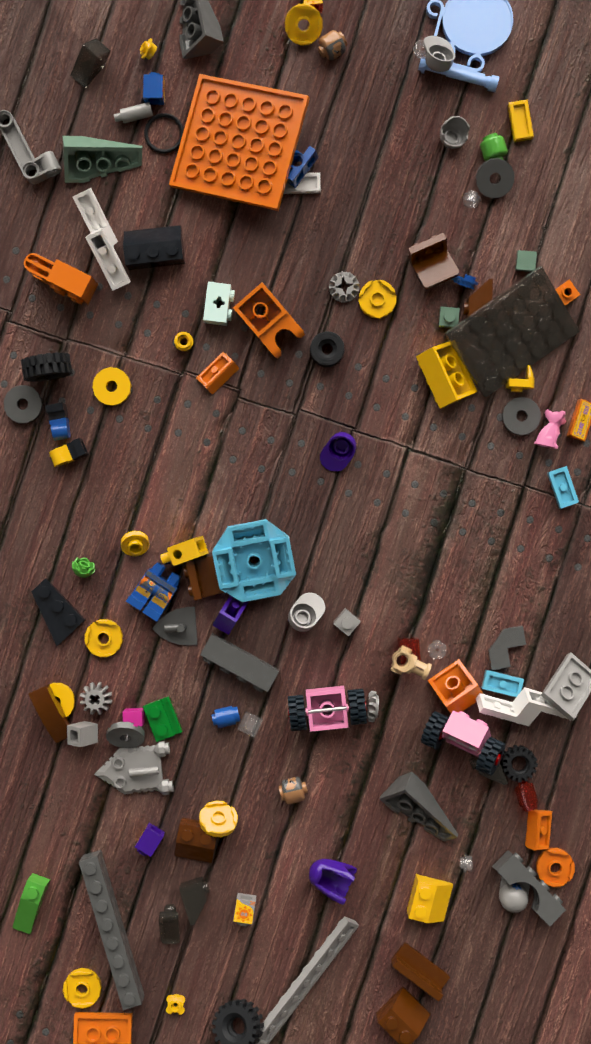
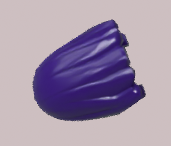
[309,859,357,905]

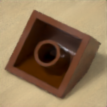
[174,817,217,863]
[376,986,430,1044]

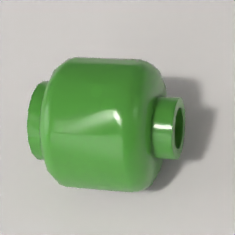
[480,133,508,161]

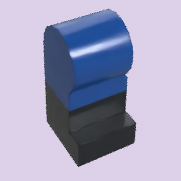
[45,402,71,441]

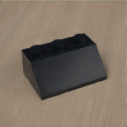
[123,225,185,270]

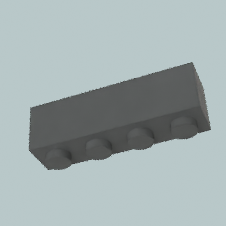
[200,633,279,692]

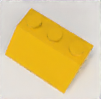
[416,340,477,409]

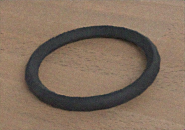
[144,113,184,154]

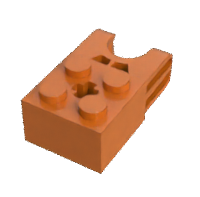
[24,253,98,305]
[233,282,305,359]

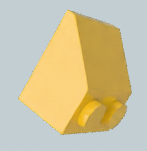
[407,874,453,923]

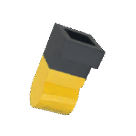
[49,438,89,467]

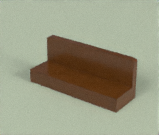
[391,942,450,1001]

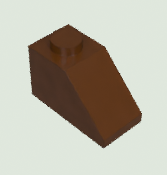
[463,279,493,321]

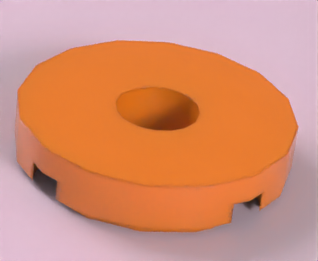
[536,848,575,887]

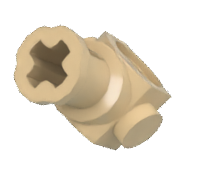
[390,645,432,680]

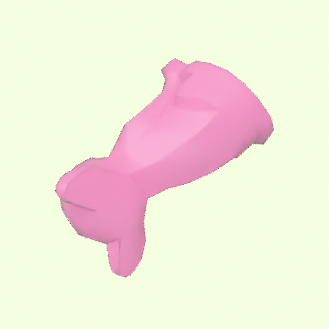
[534,409,566,449]

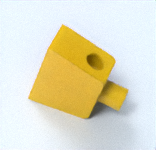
[160,536,209,566]

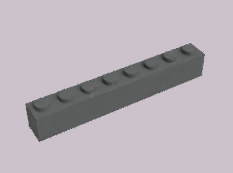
[79,850,145,1010]

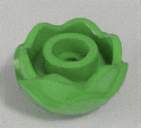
[72,557,96,578]

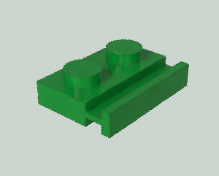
[143,696,183,742]

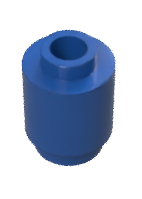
[211,706,240,729]

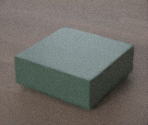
[515,250,537,272]

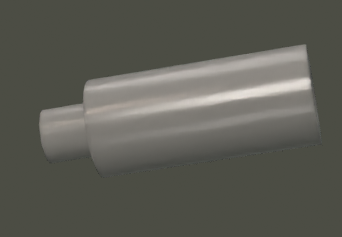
[114,102,153,123]

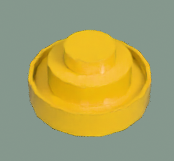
[121,531,150,556]

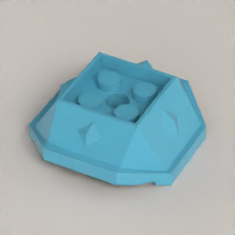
[212,519,296,602]

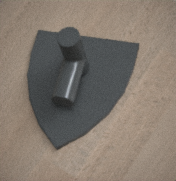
[152,607,198,645]

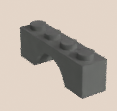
[492,850,566,926]

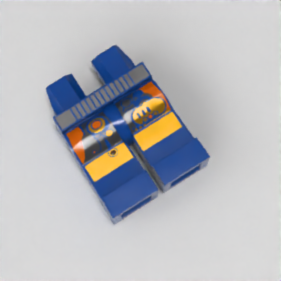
[126,562,181,622]

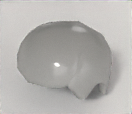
[440,116,470,149]

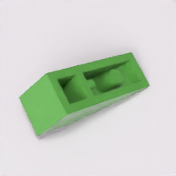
[12,873,50,934]

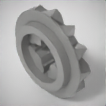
[329,271,359,302]
[367,691,379,722]

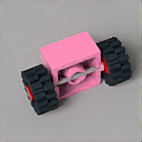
[288,686,367,732]
[421,711,506,776]

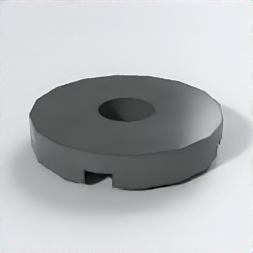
[476,158,514,198]
[4,385,43,424]
[502,397,541,435]
[106,722,145,748]

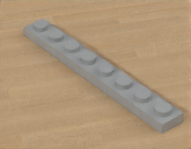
[257,916,359,1044]

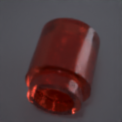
[515,781,538,812]

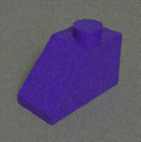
[213,595,249,635]

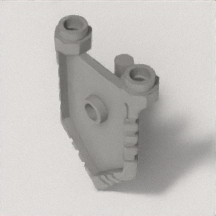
[94,741,174,795]

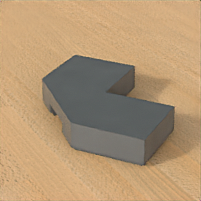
[488,625,526,670]

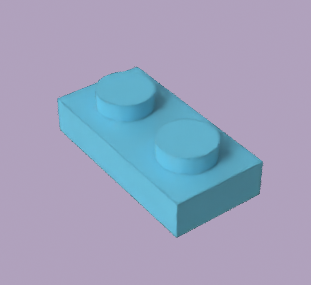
[547,466,579,509]
[481,670,524,697]

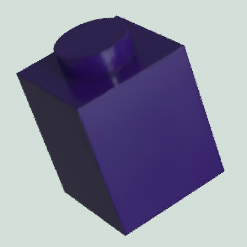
[135,823,165,857]

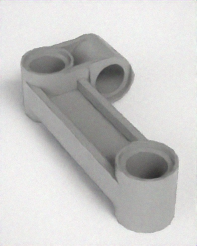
[0,110,62,184]

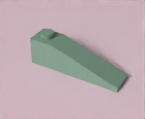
[62,136,142,183]

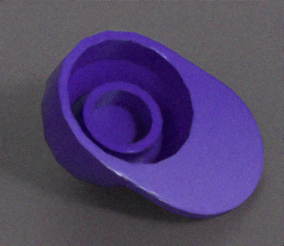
[320,432,357,472]

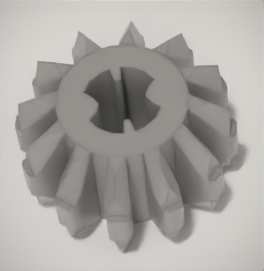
[80,682,113,715]

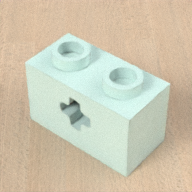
[203,282,235,326]

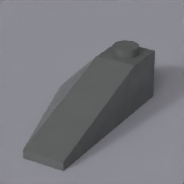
[179,0,224,59]

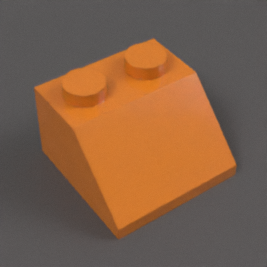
[428,659,483,714]

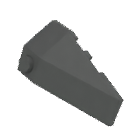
[379,772,458,841]

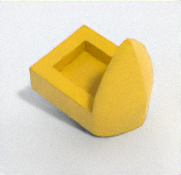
[506,365,535,392]

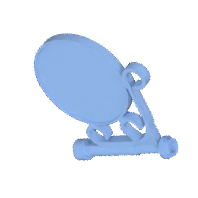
[418,0,513,92]

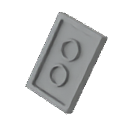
[541,652,591,721]

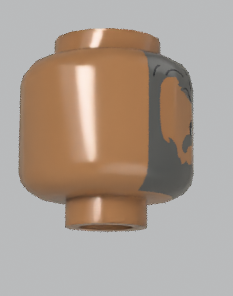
[318,30,347,61]
[279,777,308,804]

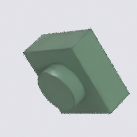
[438,307,460,328]

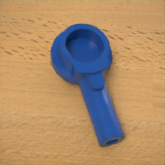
[450,274,478,289]

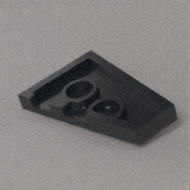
[31,578,86,646]

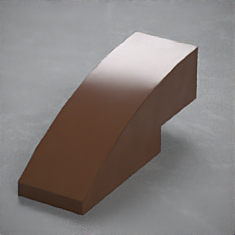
[28,684,70,743]

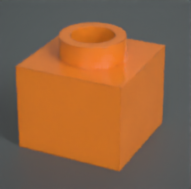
[551,279,580,309]

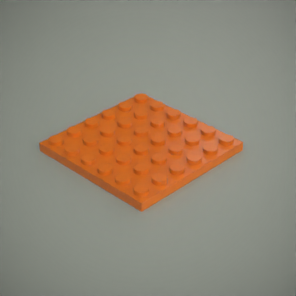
[169,74,310,211]

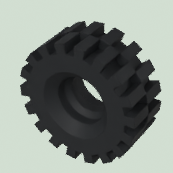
[21,352,73,382]
[212,999,264,1044]

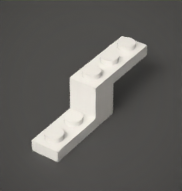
[73,188,131,291]
[476,687,578,726]

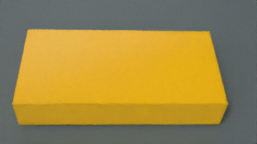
[508,99,534,142]

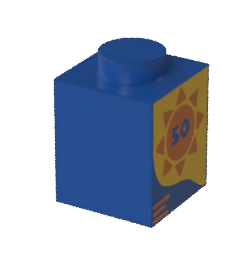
[143,72,165,105]

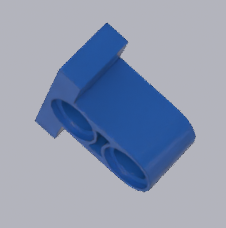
[287,146,318,188]

